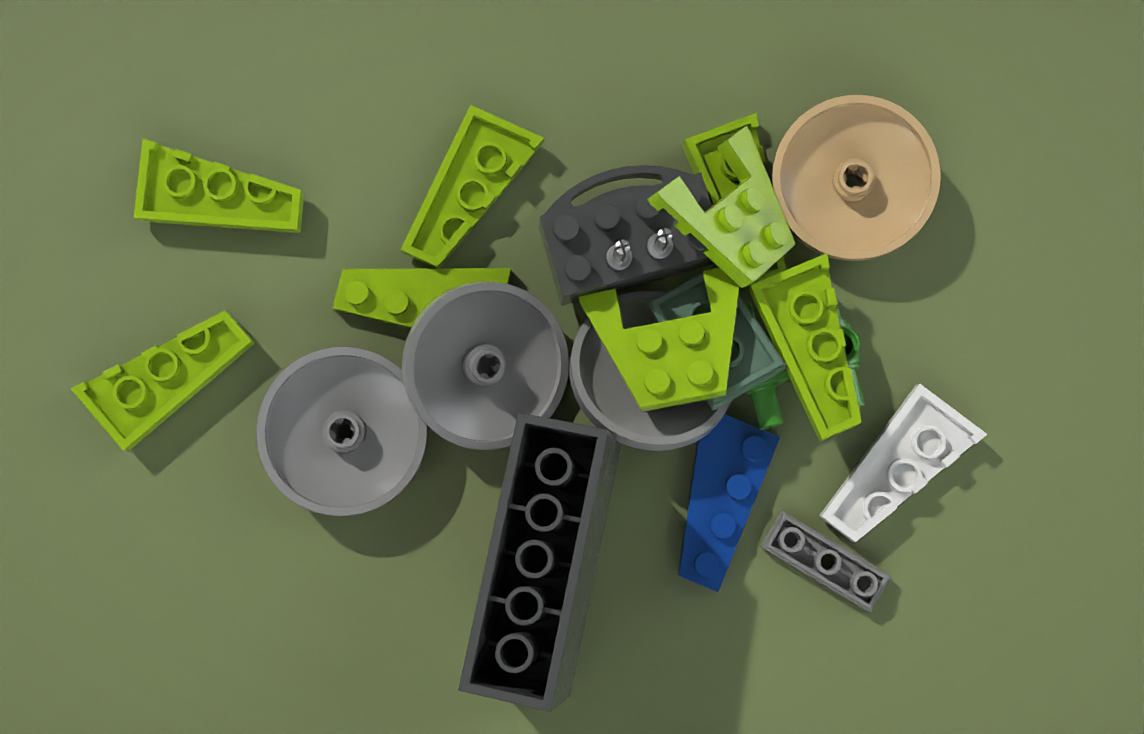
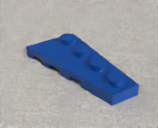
[678,414,780,592]

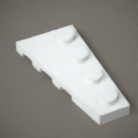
[819,384,987,542]

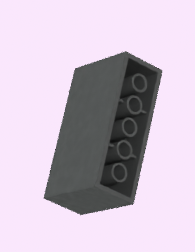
[458,412,621,712]

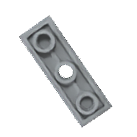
[760,511,891,612]

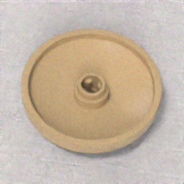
[771,95,941,261]

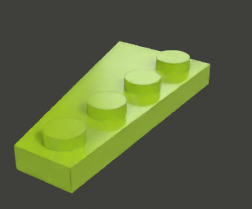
[400,105,544,268]
[681,113,786,291]
[133,138,304,233]
[748,253,862,442]
[332,268,512,329]
[70,310,255,452]

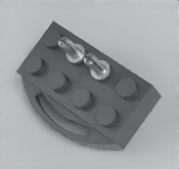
[539,165,715,306]

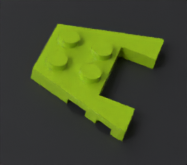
[647,126,795,288]
[578,268,740,412]

